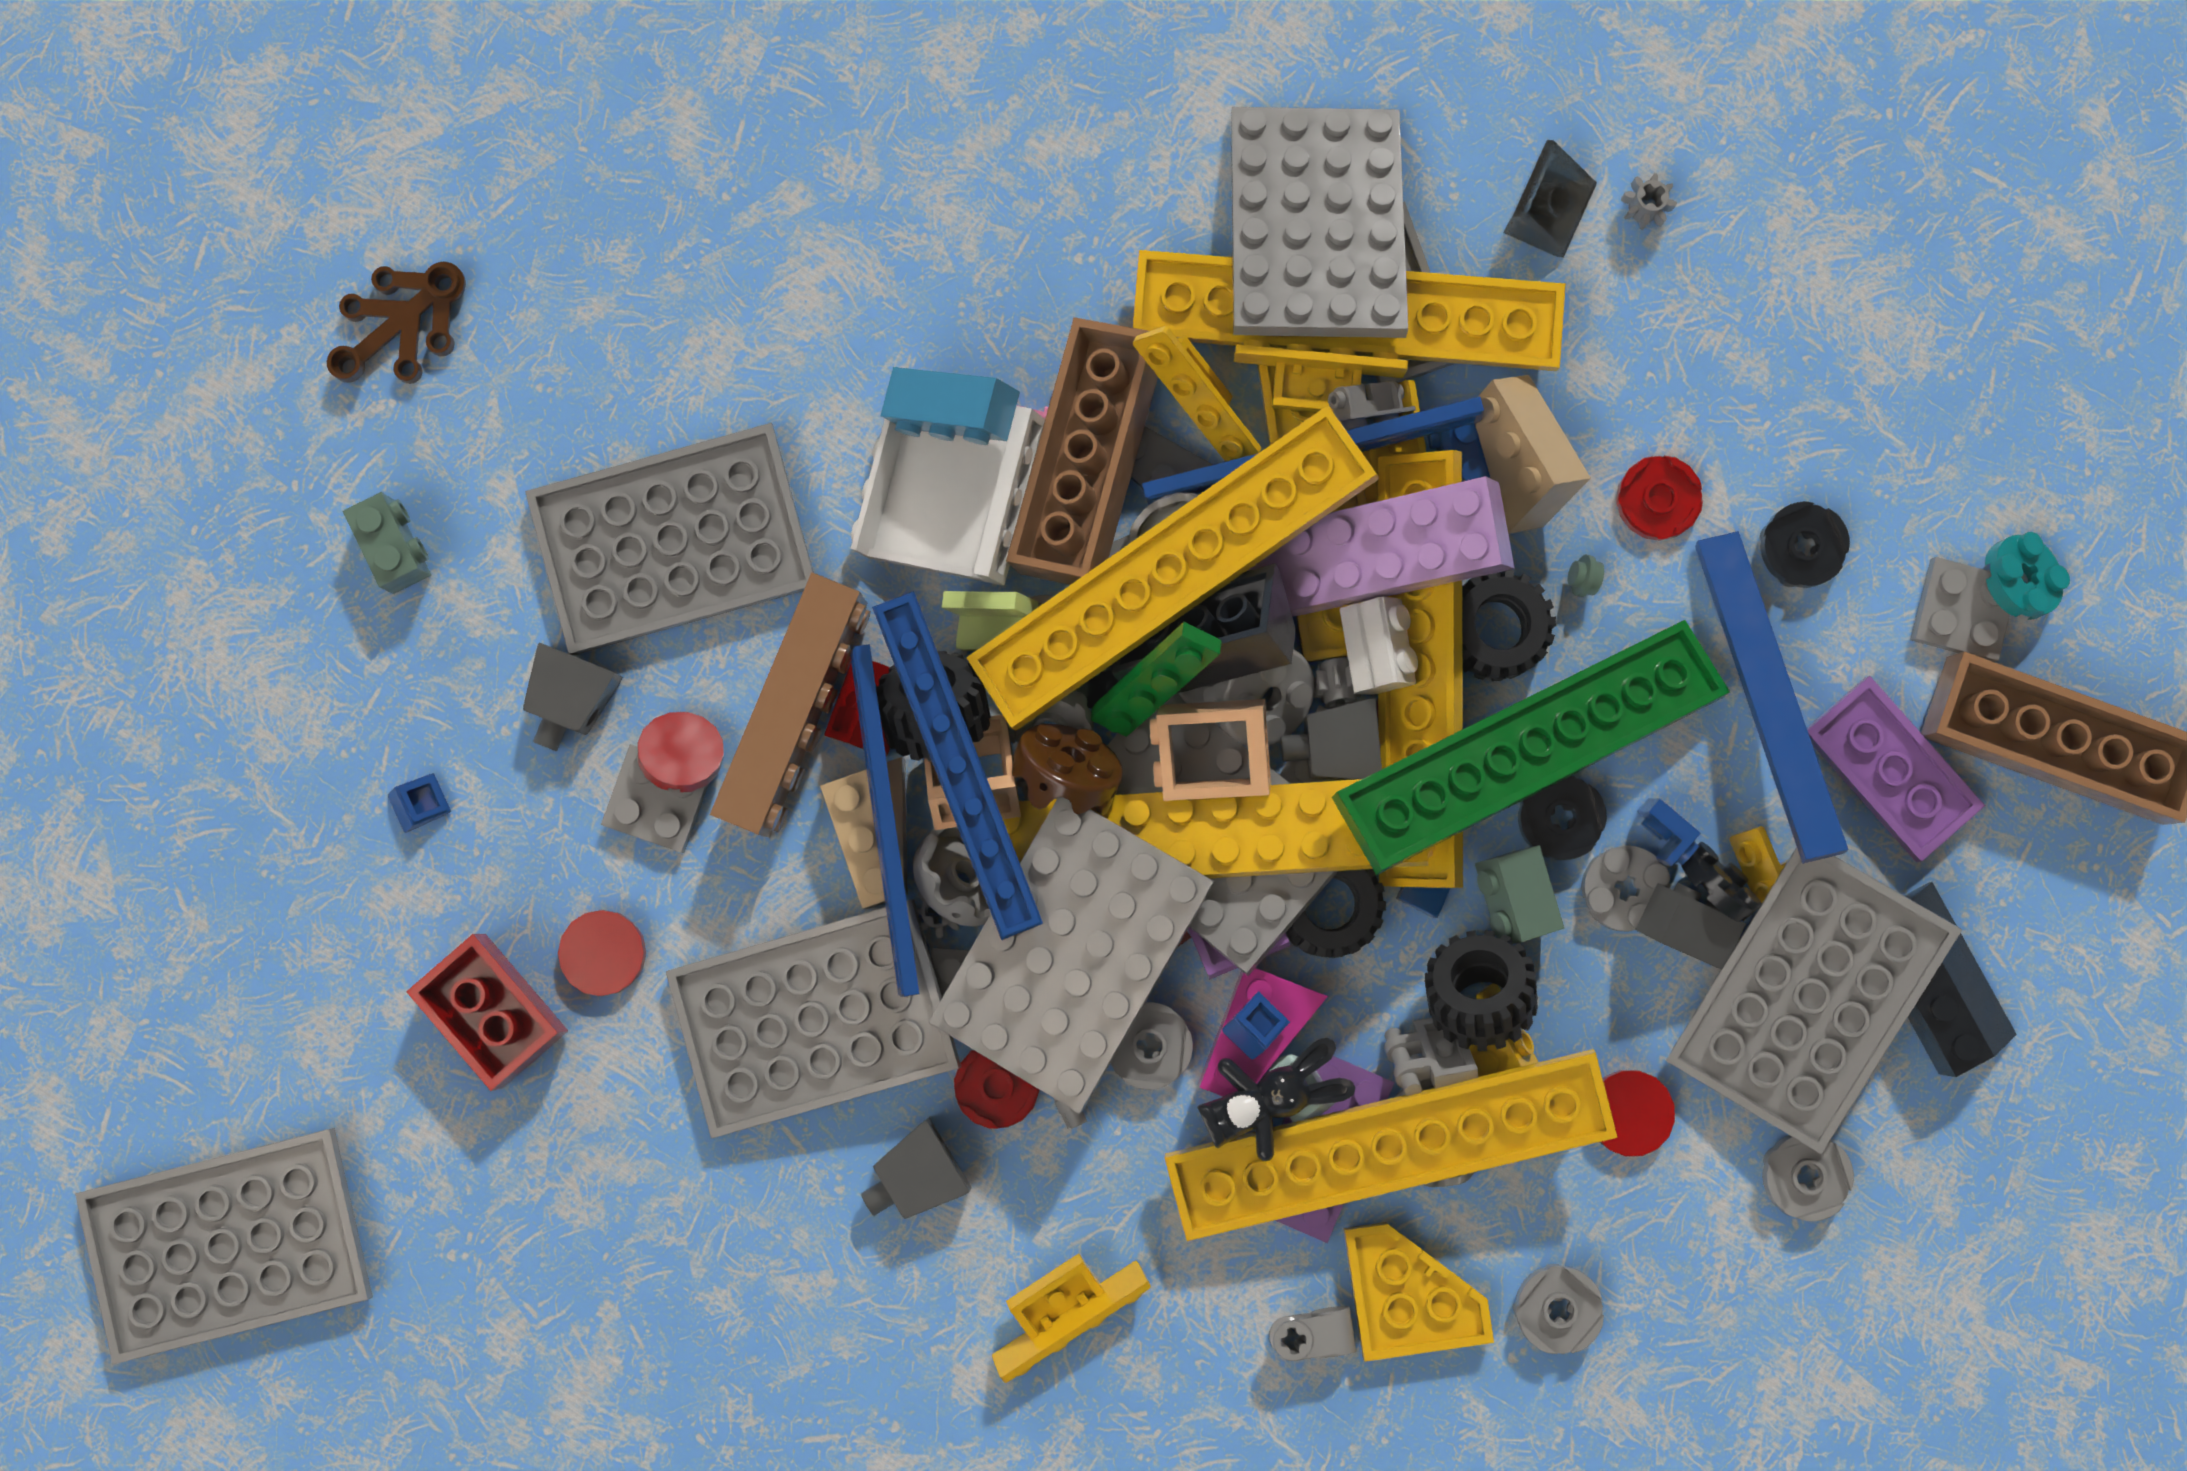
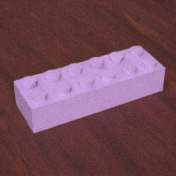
[1247,476,1515,617]

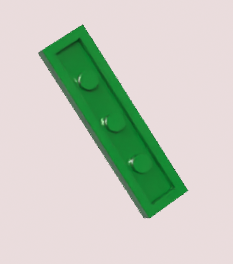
[1091,622,1222,737]

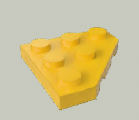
[1343,1222,1494,1362]

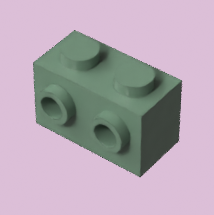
[343,492,431,594]
[1474,845,1564,944]

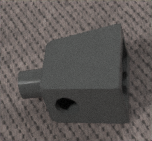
[523,642,623,751]
[1280,698,1382,781]
[861,1117,972,1219]

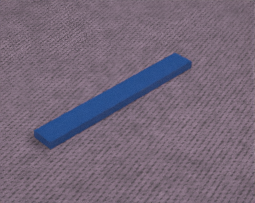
[1142,396,1484,505]
[1695,531,1849,864]
[872,591,1043,940]
[850,644,920,997]

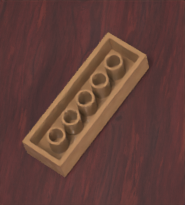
[1006,317,1158,585]
[710,572,871,838]
[1921,651,2187,825]

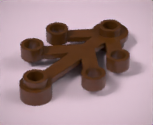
[327,262,466,384]

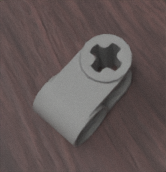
[1269,1306,1356,1361]

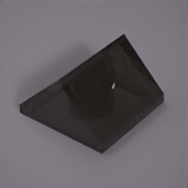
[1503,140,1597,258]

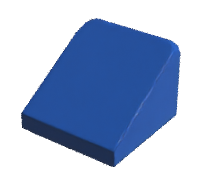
[388,773,451,833]
[1396,887,1450,918]
[1222,991,1290,1059]

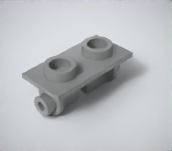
[1328,380,1416,430]

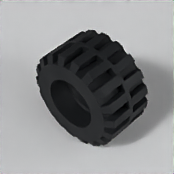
[1462,570,1556,681]
[876,651,991,761]
[1286,869,1386,958]
[1424,930,1538,1051]

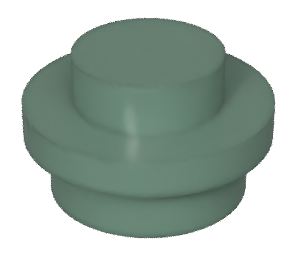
[1567,554,1604,597]

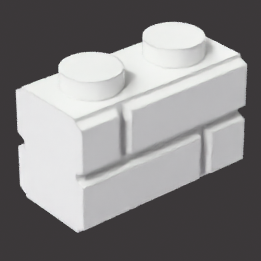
[1339,597,1418,695]

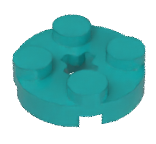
[1985,532,2070,620]

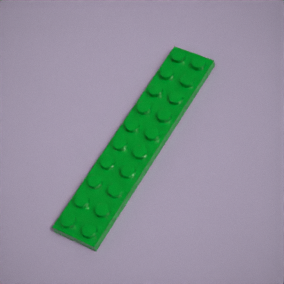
[1331,620,1730,875]

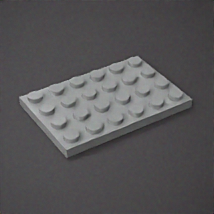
[1231,107,1408,338]
[525,423,814,656]
[1107,693,1338,976]
[929,797,1215,1114]
[1666,847,1962,1154]
[666,899,961,1139]
[75,1128,373,1365]

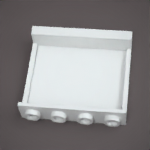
[851,406,1045,586]

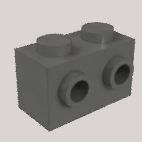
[1635,883,1746,970]

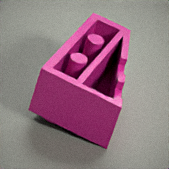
[1198,968,1328,1097]

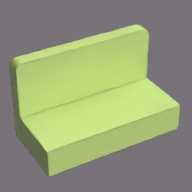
[941,591,1039,651]

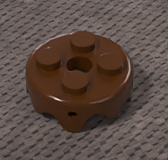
[1012,724,1123,816]

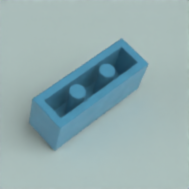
[880,367,1020,445]

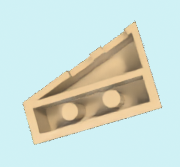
[1475,375,1591,534]
[820,757,908,909]

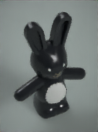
[1197,1038,1355,1161]

